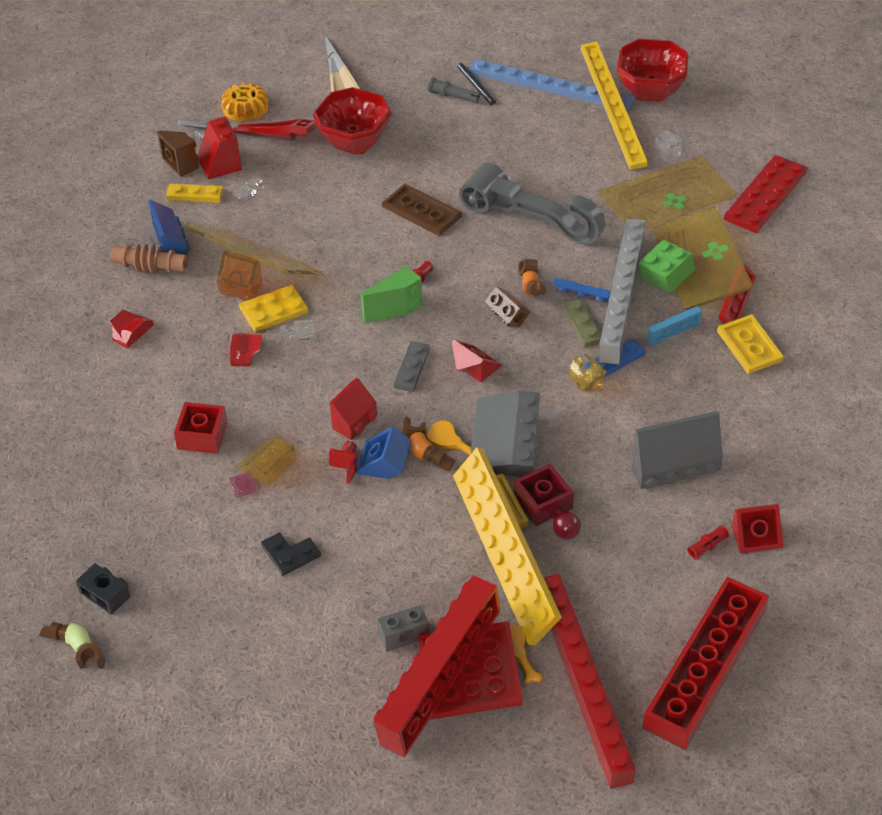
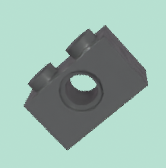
[378,605,429,652]

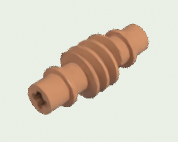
[110,243,188,274]

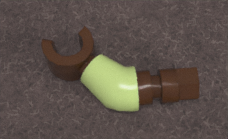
[39,622,105,669]

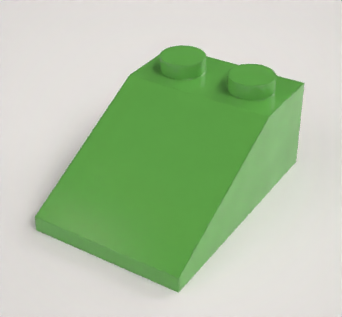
[361,266,422,323]

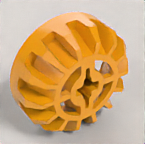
[221,82,269,122]

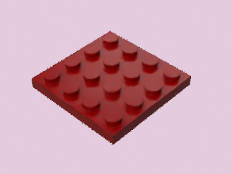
[418,621,523,720]

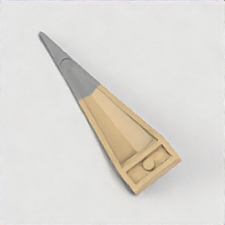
[325,38,361,92]

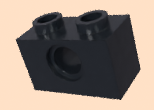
[76,563,130,615]

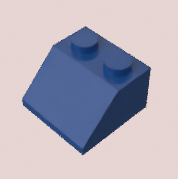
[356,426,411,479]

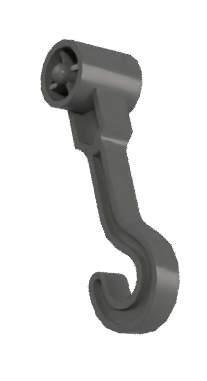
[459,163,606,245]

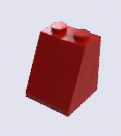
[197,116,242,180]

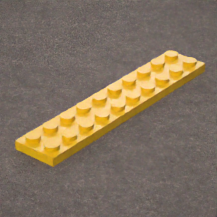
[453,447,562,646]

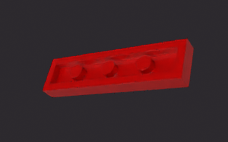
[718,264,756,324]

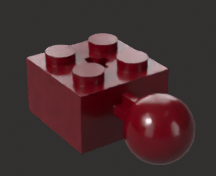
[514,463,581,540]

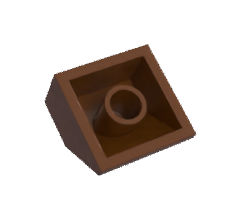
[157,130,199,177]

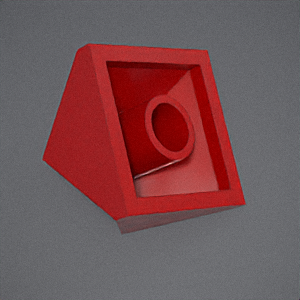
[452,340,502,382]

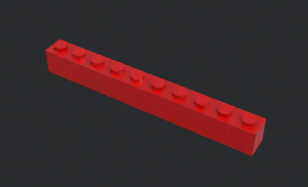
[543,574,635,789]

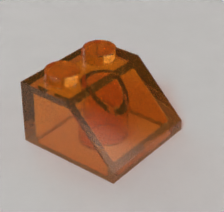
[216,250,263,300]

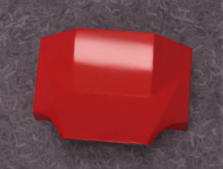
[110,309,154,349]
[230,333,262,366]

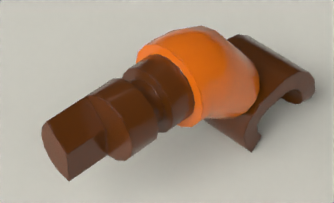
[518,259,546,297]
[402,417,455,471]

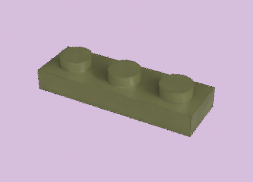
[562,298,601,347]

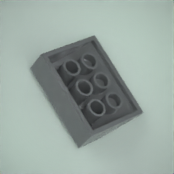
[471,391,540,477]
[632,411,723,489]

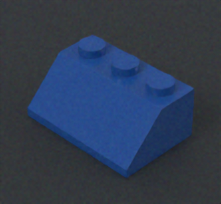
[148,200,190,256]

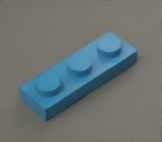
[647,306,702,346]

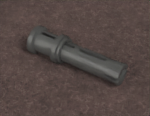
[428,77,480,103]

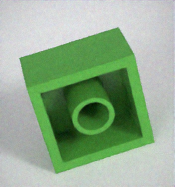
[638,239,696,293]

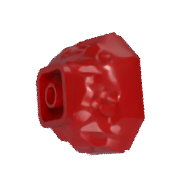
[617,38,688,102]
[313,87,392,155]

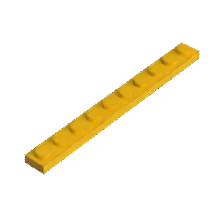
[581,42,648,170]

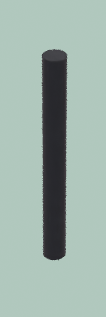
[457,63,496,105]

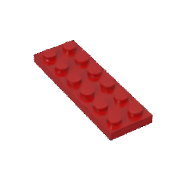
[723,155,808,234]

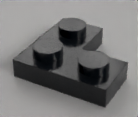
[261,532,321,576]

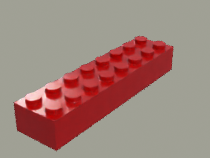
[374,575,501,758]
[642,576,769,750]

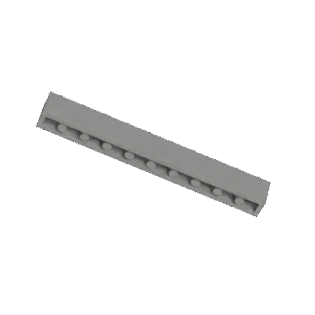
[599,219,645,364]

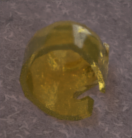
[569,353,606,393]

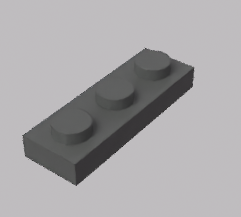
[394,341,430,392]

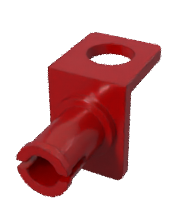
[329,441,357,484]

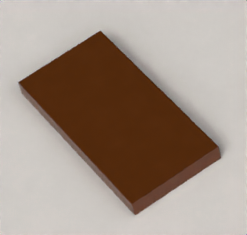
[382,183,462,237]

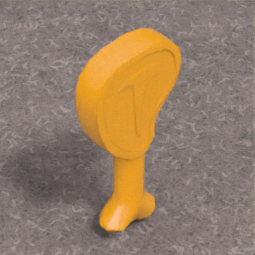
[427,420,472,456]
[510,624,543,685]

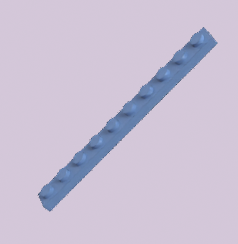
[469,59,636,111]

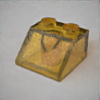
[236,436,296,487]

